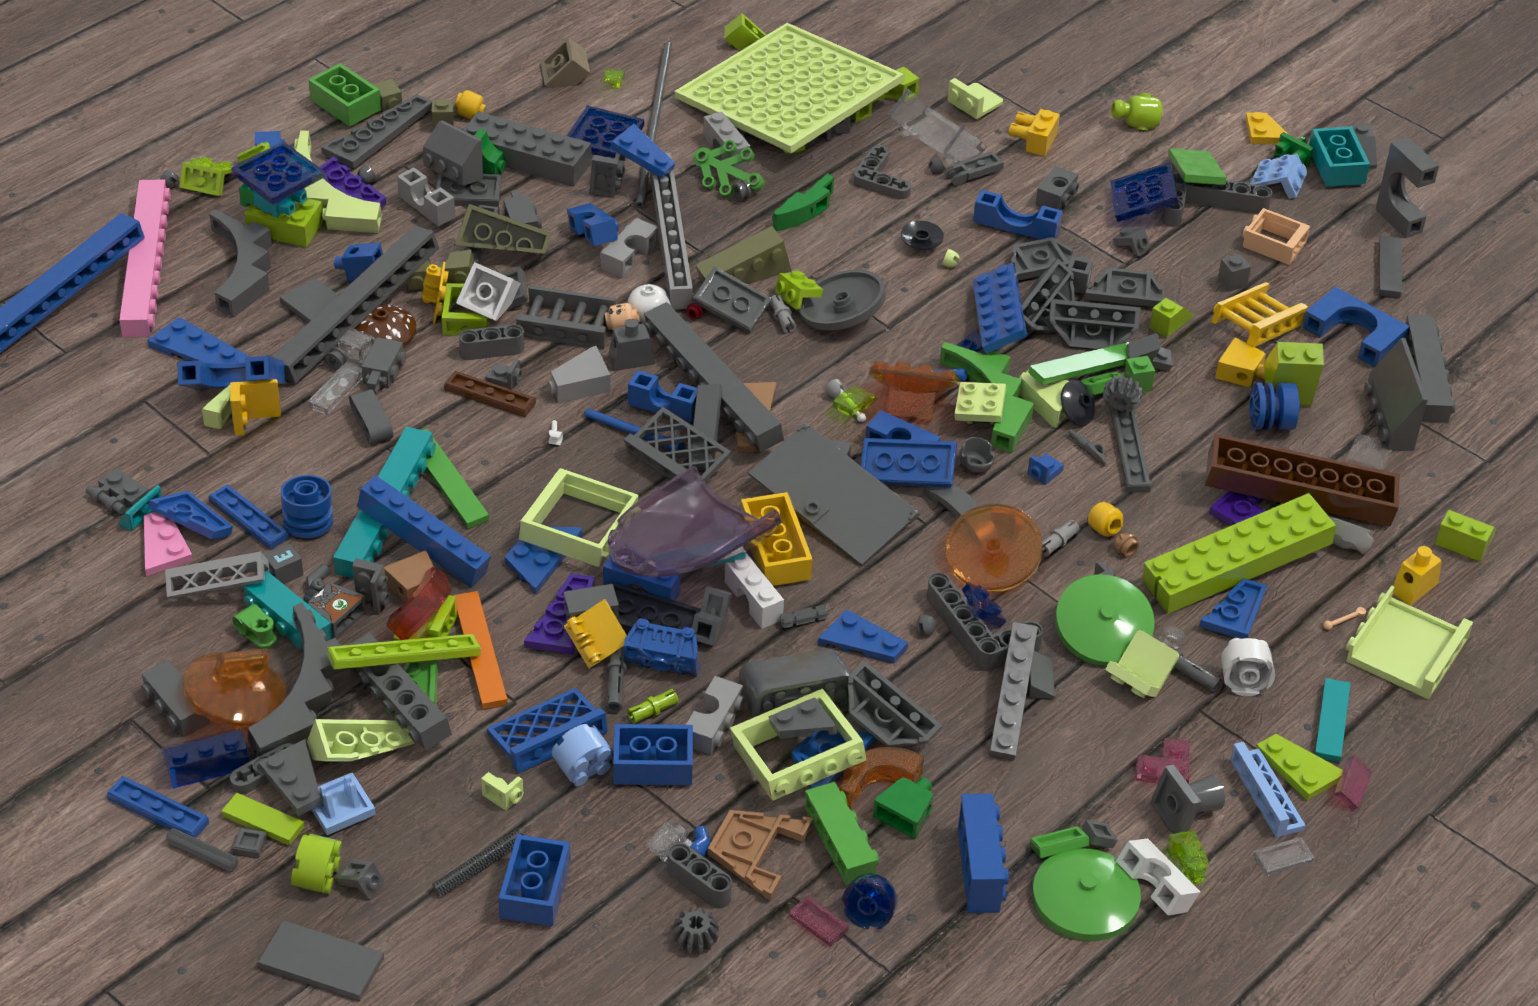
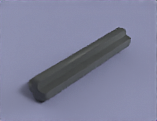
[166,828,238,872]

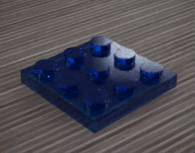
[567,105,644,158]
[231,141,325,205]
[1110,162,1179,222]

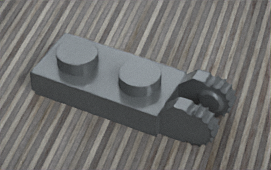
[944,151,1004,186]

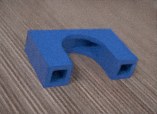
[1302,287,1410,367]
[177,356,285,390]

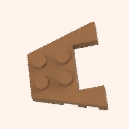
[708,810,813,900]

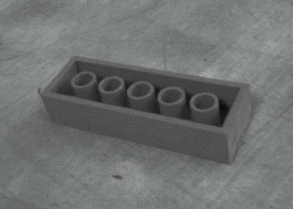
[463,112,591,186]

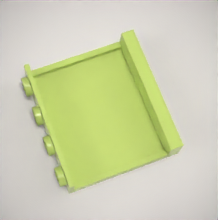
[1346,585,1473,700]

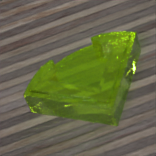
[605,68,625,88]

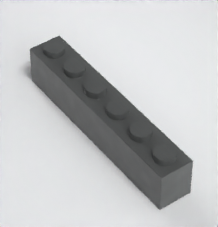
[1406,315,1455,423]

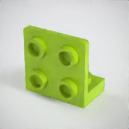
[179,157,238,196]
[394,594,457,641]

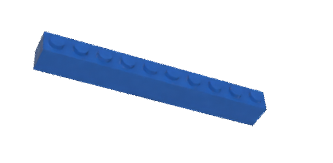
[0,213,145,353]

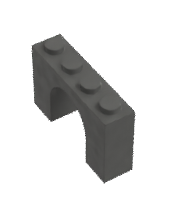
[1375,137,1439,238]

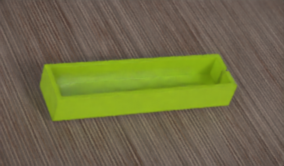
[1142,493,1336,614]

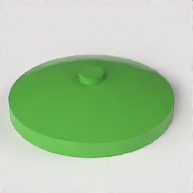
[1055,574,1155,667]
[1032,848,1141,941]

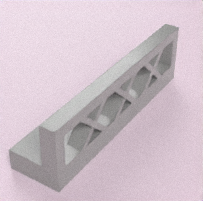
[165,551,269,599]

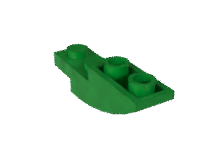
[772,174,834,232]

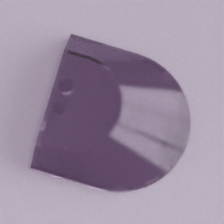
[607,466,782,577]

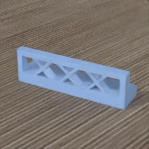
[1230,742,1306,838]

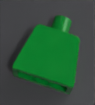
[873,777,934,839]

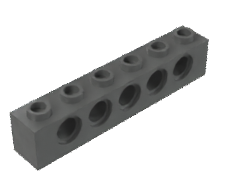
[349,633,452,750]

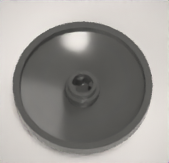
[799,270,886,331]

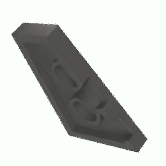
[258,739,322,816]

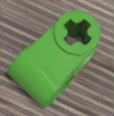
[232,604,277,649]

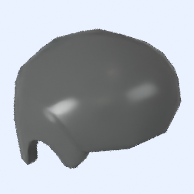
[959,437,995,473]

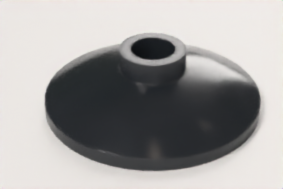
[901,221,944,250]
[1061,380,1095,425]

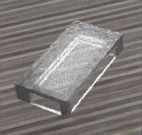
[1253,837,1314,876]

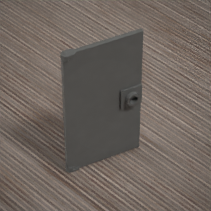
[748,422,920,567]

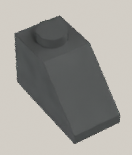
[1349,123,1377,169]

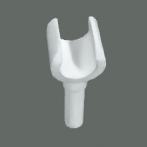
[549,420,563,445]

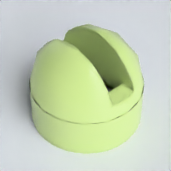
[942,249,960,268]

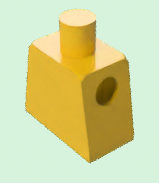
[1215,338,1266,387]
[1393,546,1442,606]

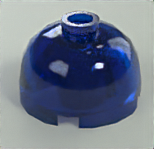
[842,873,898,929]

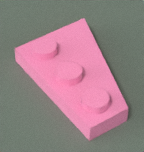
[144,512,193,577]

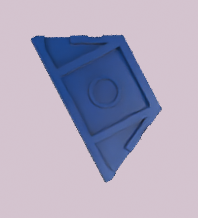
[505,527,582,594]
[791,726,877,789]

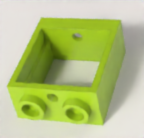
[442,283,490,335]

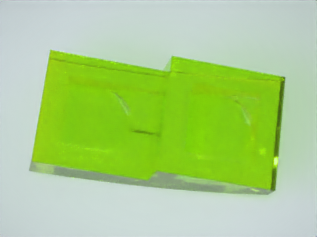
[833,386,876,417]

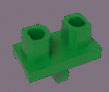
[1274,132,1314,167]

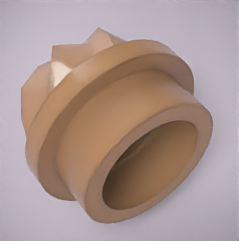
[1114,532,1140,557]

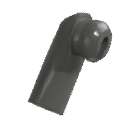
[306,564,330,592]

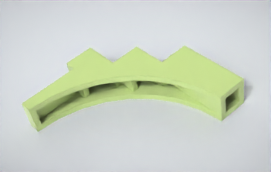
[279,130,382,233]

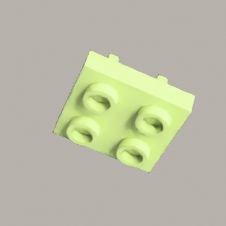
[955,382,1006,425]

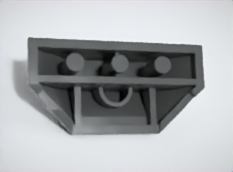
[1021,258,1075,334]
[1049,299,1140,350]
[847,660,942,748]

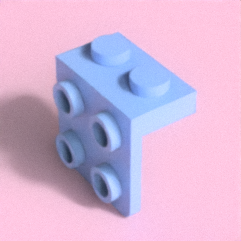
[1250,154,1307,199]

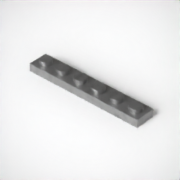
[989,622,1038,760]

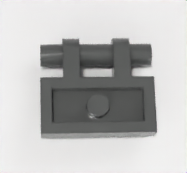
[86,468,149,514]

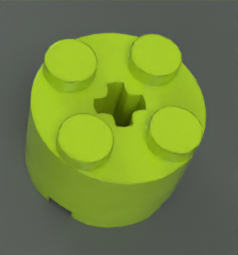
[291,833,342,894]

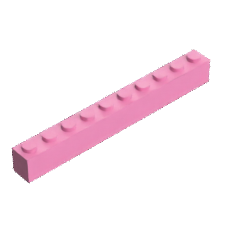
[120,180,171,337]

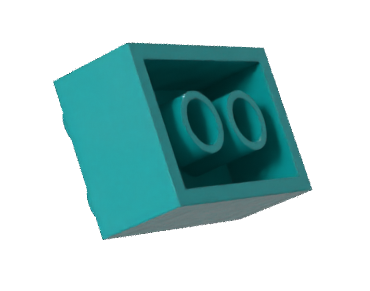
[1309,126,1370,187]

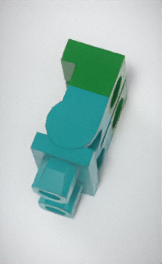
[239,166,307,218]

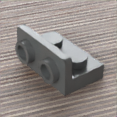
[352,559,390,614]

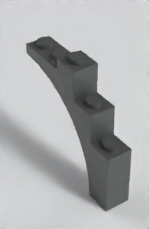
[209,209,272,318]
[247,603,346,757]

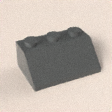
[423,120,483,186]

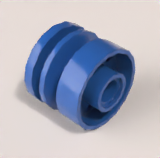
[1249,383,1300,430]
[281,475,333,538]

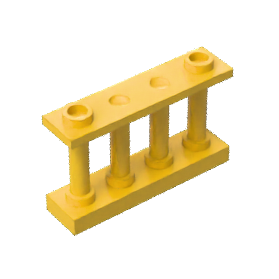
[1211,282,1308,347]

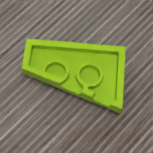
[1256,734,1347,801]

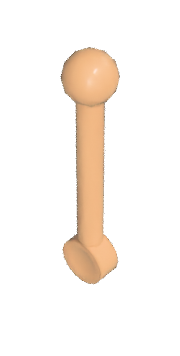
[1323,607,1366,630]

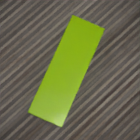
[222,793,305,846]

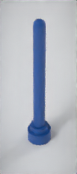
[584,409,685,452]

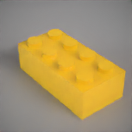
[740,492,813,586]

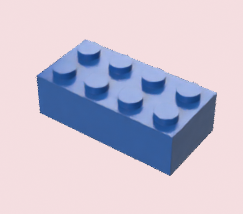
[957,794,1009,913]

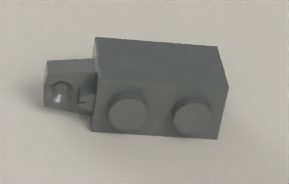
[503,190,542,229]
[361,337,406,395]

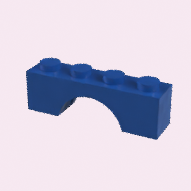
[973,190,1063,240]

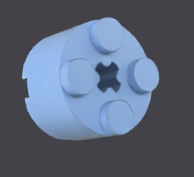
[552,724,613,786]

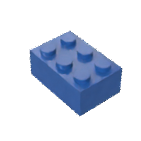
[613,724,693,785]
[498,834,571,926]

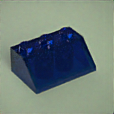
[161,728,250,789]

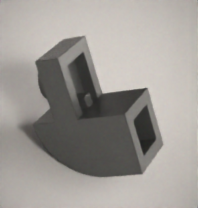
[692,586,732,646]

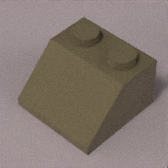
[541,37,590,88]

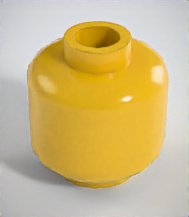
[454,90,486,120]
[1088,502,1123,537]

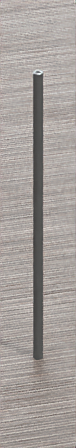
[635,42,672,208]

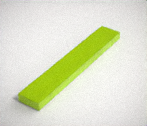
[327,634,481,669]

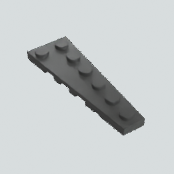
[321,94,432,169]

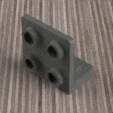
[589,152,626,198]

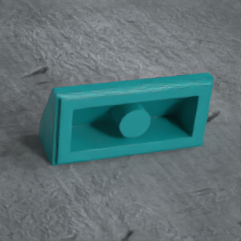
[118,485,162,531]

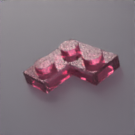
[1136,738,1190,784]

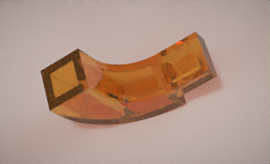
[840,747,924,809]

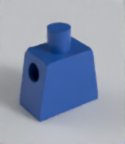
[334,243,383,283]

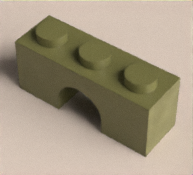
[406,250,475,290]

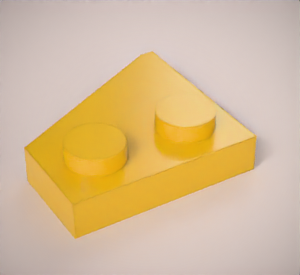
[1245,112,1288,144]

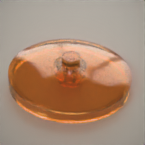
[945,504,1042,592]

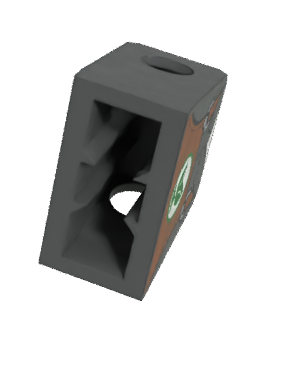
[303,583,366,640]

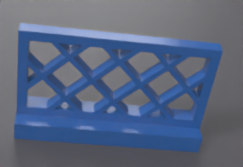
[486,688,608,773]

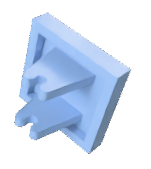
[312,773,376,835]

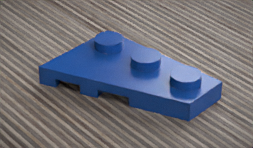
[1199,578,1267,639]
[818,609,908,664]

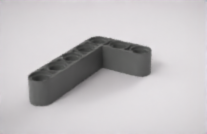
[1162,173,1272,227]
[926,572,1043,671]

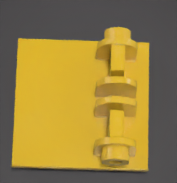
[421,262,448,324]
[564,599,627,668]

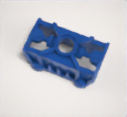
[624,618,699,676]

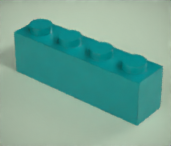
[243,571,333,650]

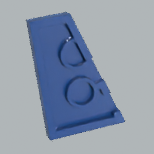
[610,124,675,179]
[148,490,233,540]

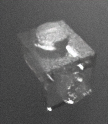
[646,821,693,864]

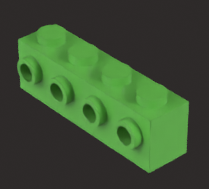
[804,782,879,886]

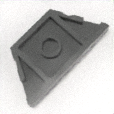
[1011,237,1088,280]
[1085,267,1170,307]

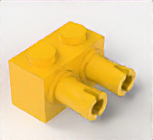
[1008,109,1060,156]

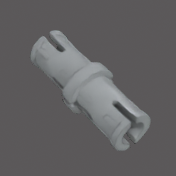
[770,295,797,333]
[1037,520,1080,557]

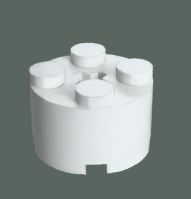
[1221,638,1275,696]

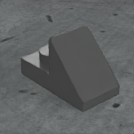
[1126,334,1173,372]

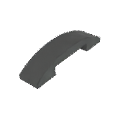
[923,484,1001,549]

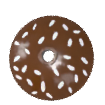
[349,304,416,351]

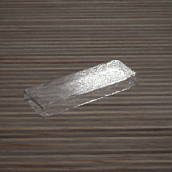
[307,361,362,415]

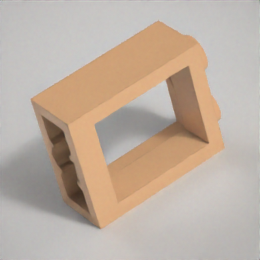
[1242,208,1310,265]

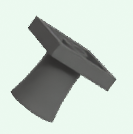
[1150,764,1225,840]

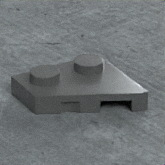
[768,697,837,739]

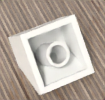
[456,262,521,321]

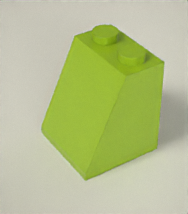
[1264,342,1324,406]

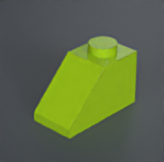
[725,13,766,50]
[1149,298,1193,338]

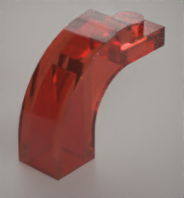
[386,566,453,640]

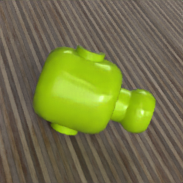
[1111,93,1163,131]

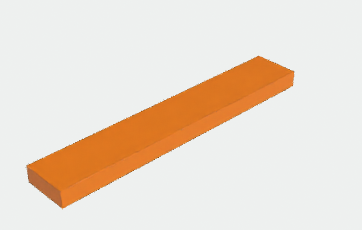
[453,591,508,709]

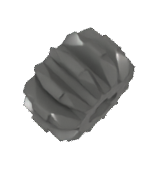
[1103,374,1143,413]
[673,907,719,955]

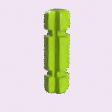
[237,142,271,165]

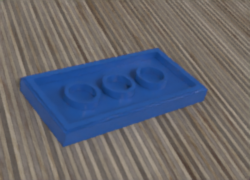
[860,438,957,487]

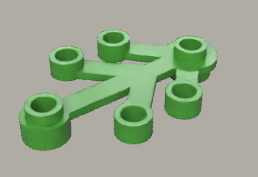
[693,140,765,198]

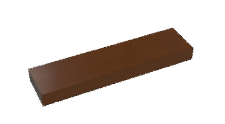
[444,371,536,418]

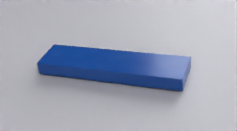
[208,484,289,550]
[106,776,209,838]

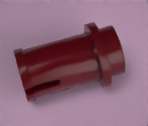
[686,303,706,320]

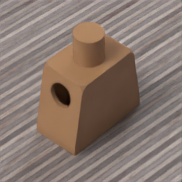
[384,550,439,607]

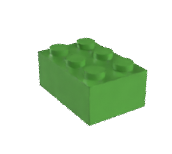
[308,63,382,126]

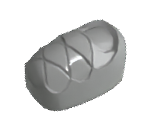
[1329,516,1374,555]

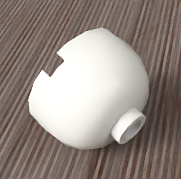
[627,284,671,325]

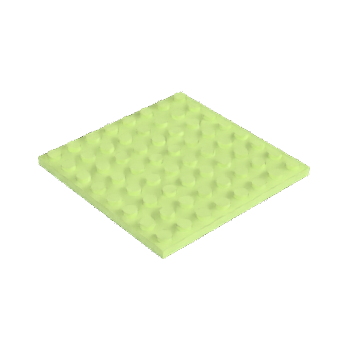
[674,23,904,153]

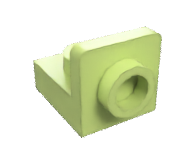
[481,772,524,811]

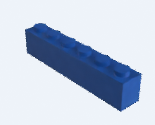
[357,476,491,588]

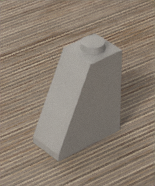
[548,346,610,403]

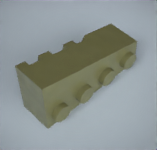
[454,204,552,254]
[696,226,791,284]

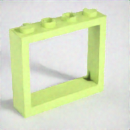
[519,468,640,567]
[730,689,866,801]

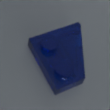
[962,582,1006,628]

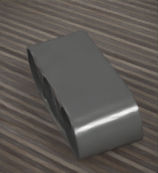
[459,325,524,360]
[349,389,393,444]
[667,843,732,908]

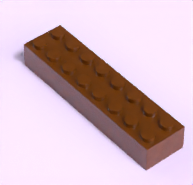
[1205,433,1400,527]

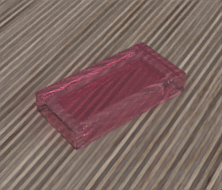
[1334,755,1372,811]
[789,895,849,947]

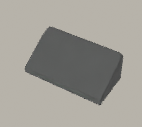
[1028,651,1055,699]

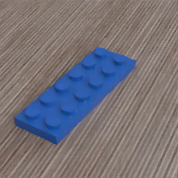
[973,263,1027,354]

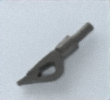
[1068,429,1106,466]

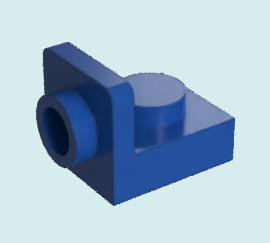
[1027,453,1064,485]

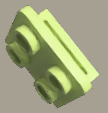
[947,78,1003,119]
[1105,630,1179,698]

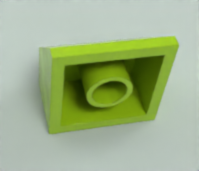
[1435,510,1497,562]

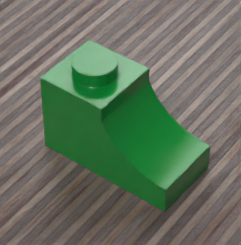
[474,129,506,175]

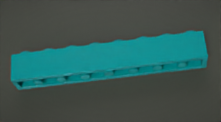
[333,426,436,578]

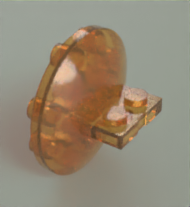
[868,362,960,421]
[182,648,287,729]

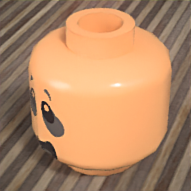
[605,303,639,331]

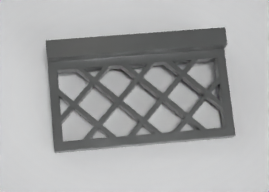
[624,407,732,498]

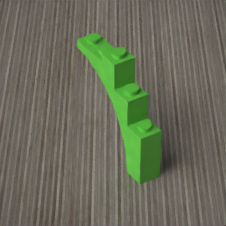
[940,342,1034,453]

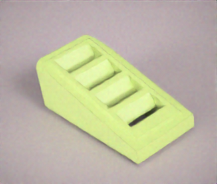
[202,385,232,430]

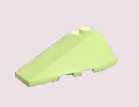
[307,719,415,761]

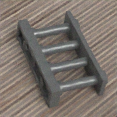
[516,285,616,349]

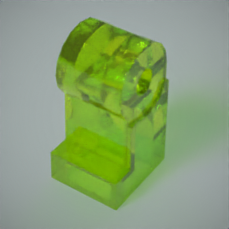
[1167,830,1209,884]

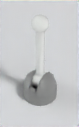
[825,379,866,422]

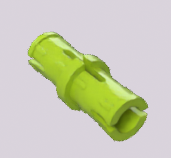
[627,689,679,724]

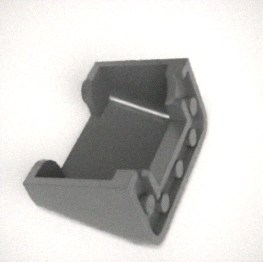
[739,648,851,718]

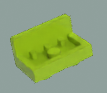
[775,271,823,309]

